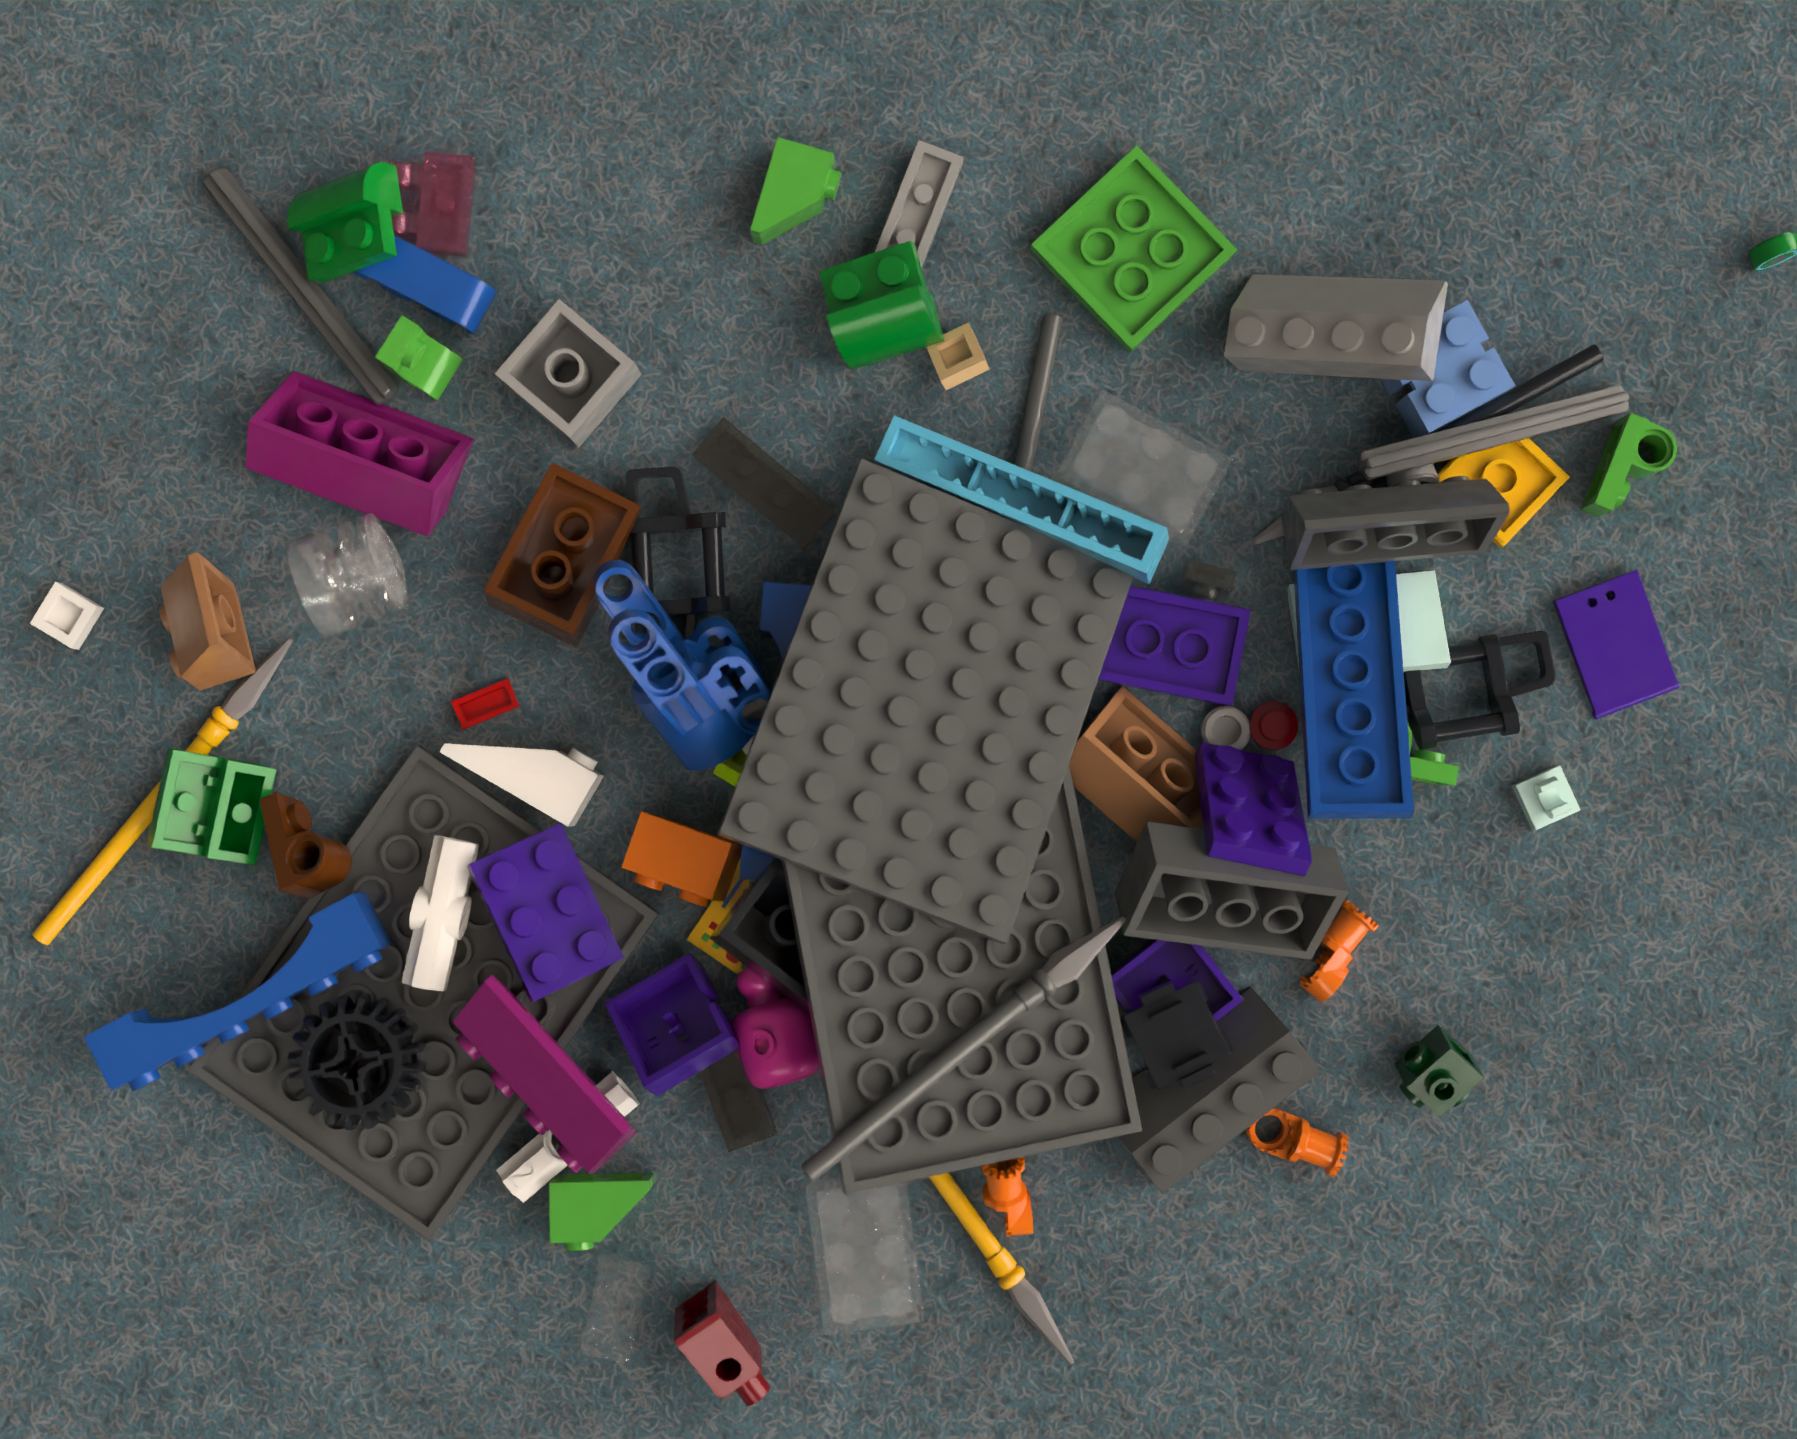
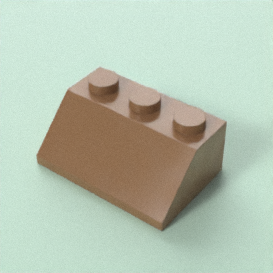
[1069,686,1203,842]

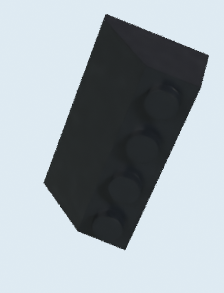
[710,857,810,1015]

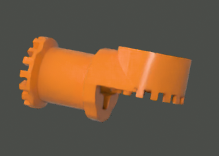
[1299,899,1379,1003]
[1245,1107,1349,1177]
[980,1157,1034,1237]

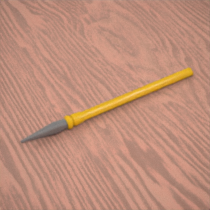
[32,638,293,945]
[928,1173,1074,1364]

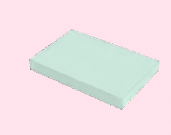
[1287,570,1451,672]

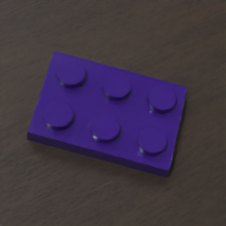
[1098,586,1251,706]
[1194,742,1312,876]
[467,823,624,1003]

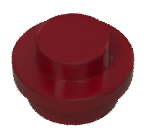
[1249,701,1299,750]

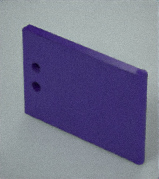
[1553,570,1680,719]

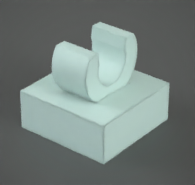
[1511,765,1580,830]

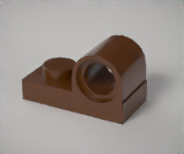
[259,792,352,899]

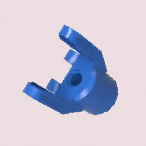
[594,560,772,771]

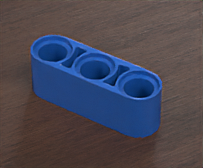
[353,235,497,335]

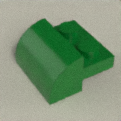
[287,162,403,283]
[819,241,945,369]
[147,748,277,865]

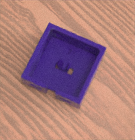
[1111,939,1243,1022]
[604,953,740,1096]

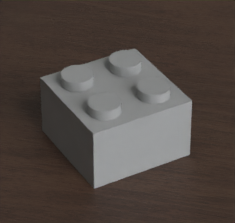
[495,299,642,448]

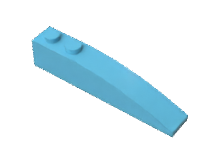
[874,415,1169,584]

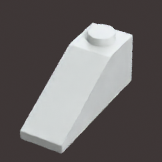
[440,743,604,827]

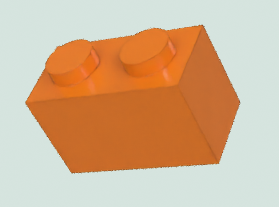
[621,811,742,907]

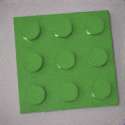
[1030,145,1237,353]

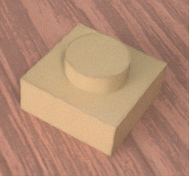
[926,322,990,390]

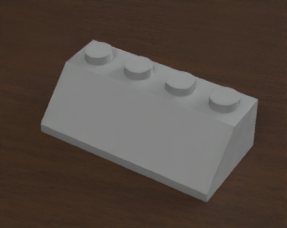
[1224,274,1448,382]

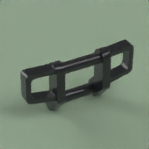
[626,467,731,639]
[1404,631,1556,750]

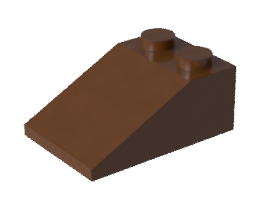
[483,463,641,648]

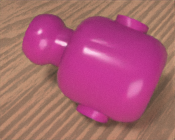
[731,968,820,1089]

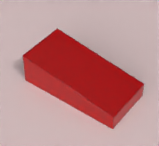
[451,678,520,731]

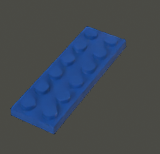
[1293,561,1414,819]

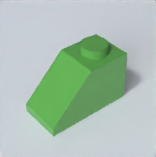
[750,137,841,245]
[549,1173,655,1251]

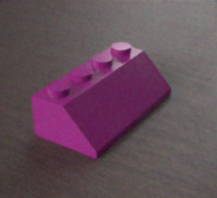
[246,371,474,537]
[453,975,638,1174]

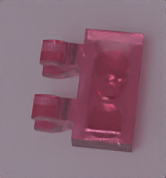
[389,151,476,257]

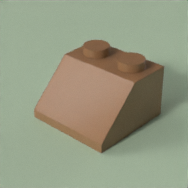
[159,552,256,691]

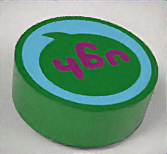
[1748,232,1797,271]

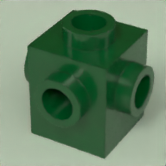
[1394,1025,1484,1117]

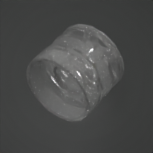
[287,513,410,638]

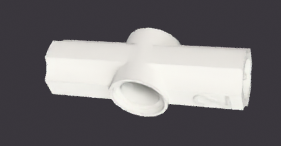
[402,835,479,992]
[496,1071,640,1203]

